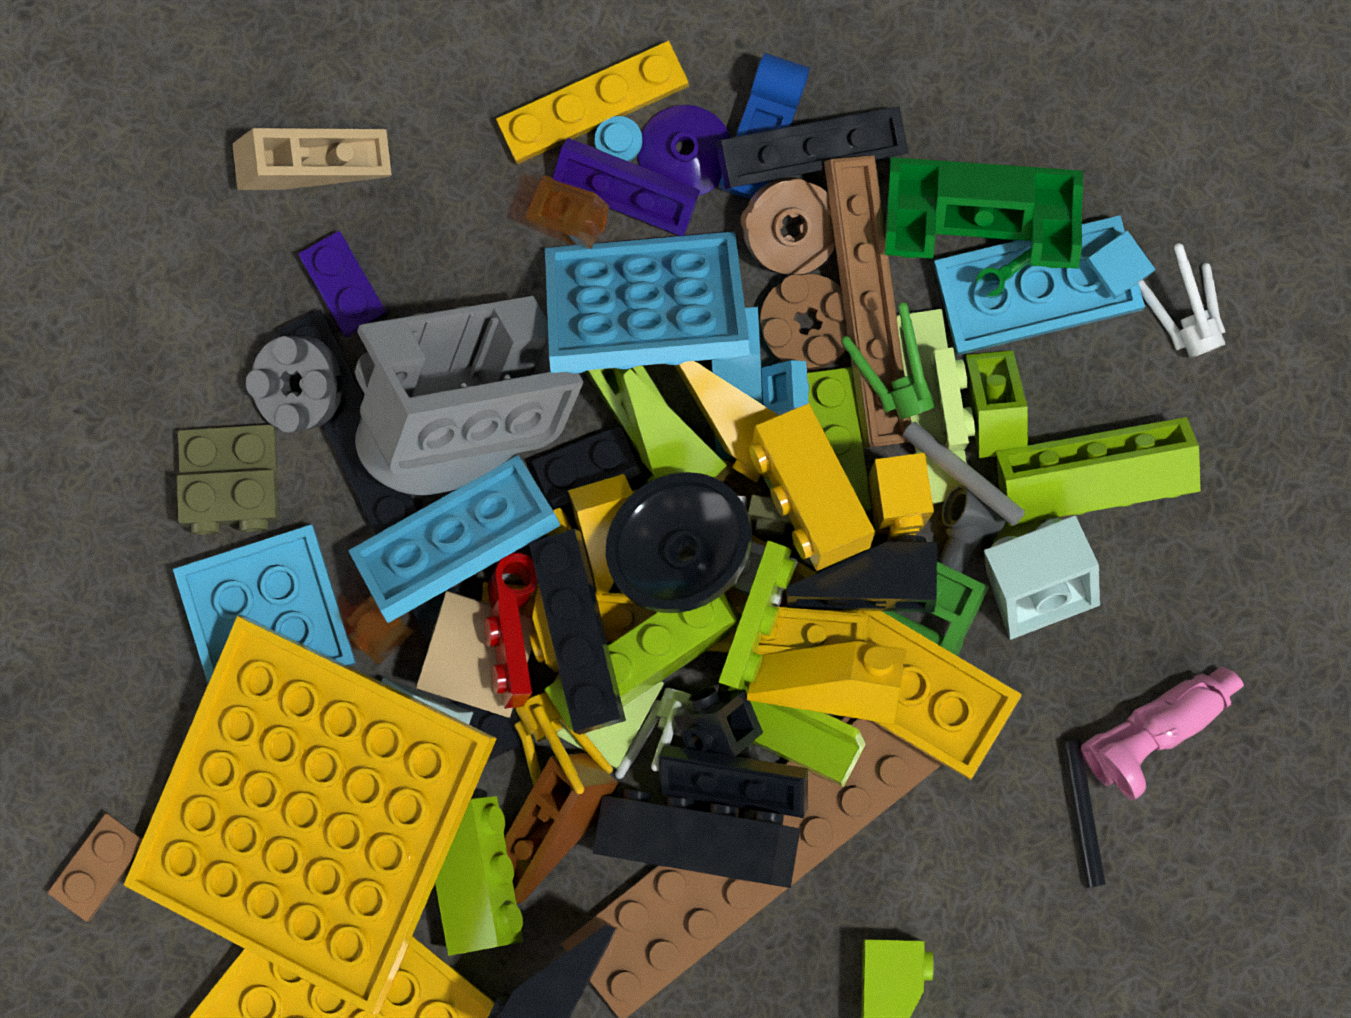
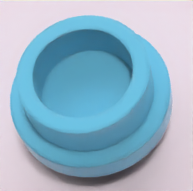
[595,116,642,162]

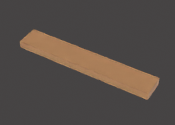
[824,155,911,448]

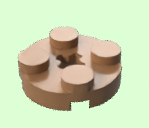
[741,177,835,274]
[760,274,848,371]

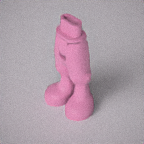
[1081,666,1244,801]

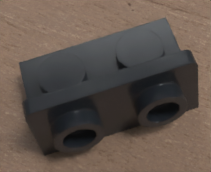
[532,425,643,518]

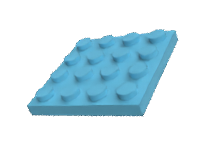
[545,232,750,374]

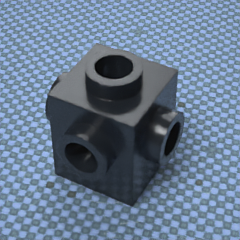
[674,687,763,756]

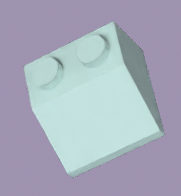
[984,515,1100,640]

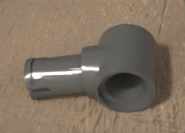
[937,485,1006,575]

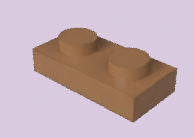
[48,813,143,922]

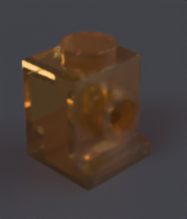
[525,175,609,249]
[346,595,414,665]

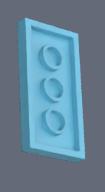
[933,215,1145,356]
[348,455,561,623]

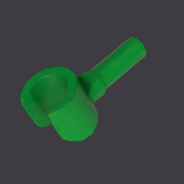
[976,248,1030,298]

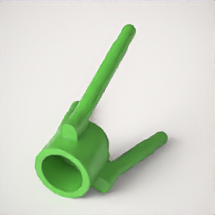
[841,302,936,420]

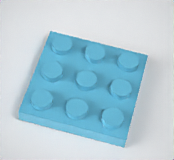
[173,524,357,684]

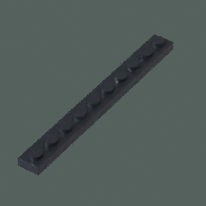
[278,309,523,763]

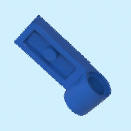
[719,52,810,200]

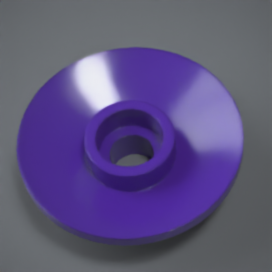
[638,105,730,196]

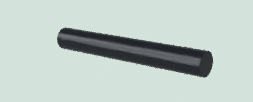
[1061,739,1106,888]

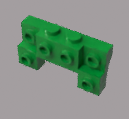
[885,157,1083,269]

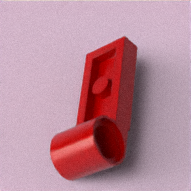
[484,553,538,709]

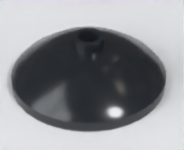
[606,472,752,613]

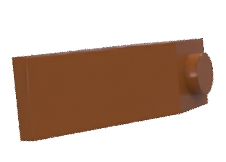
[505,753,618,904]

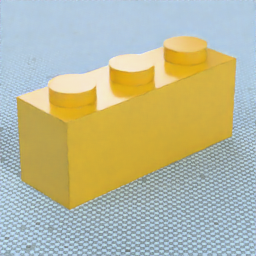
[749,403,875,571]
[867,452,934,541]

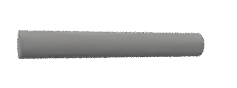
[903,422,1025,526]

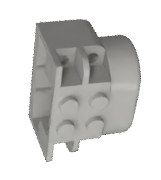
[355,296,583,495]

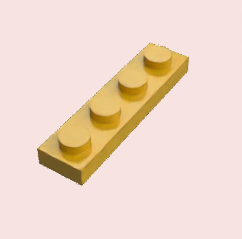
[496,41,689,164]

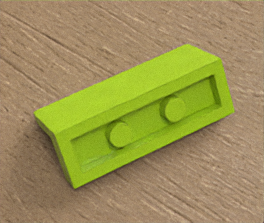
[728,681,866,787]

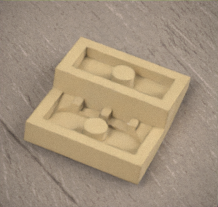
[416,590,536,718]

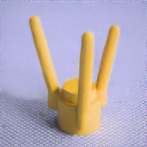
[514,692,613,794]

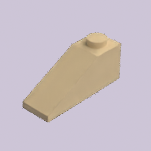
[233,128,392,190]

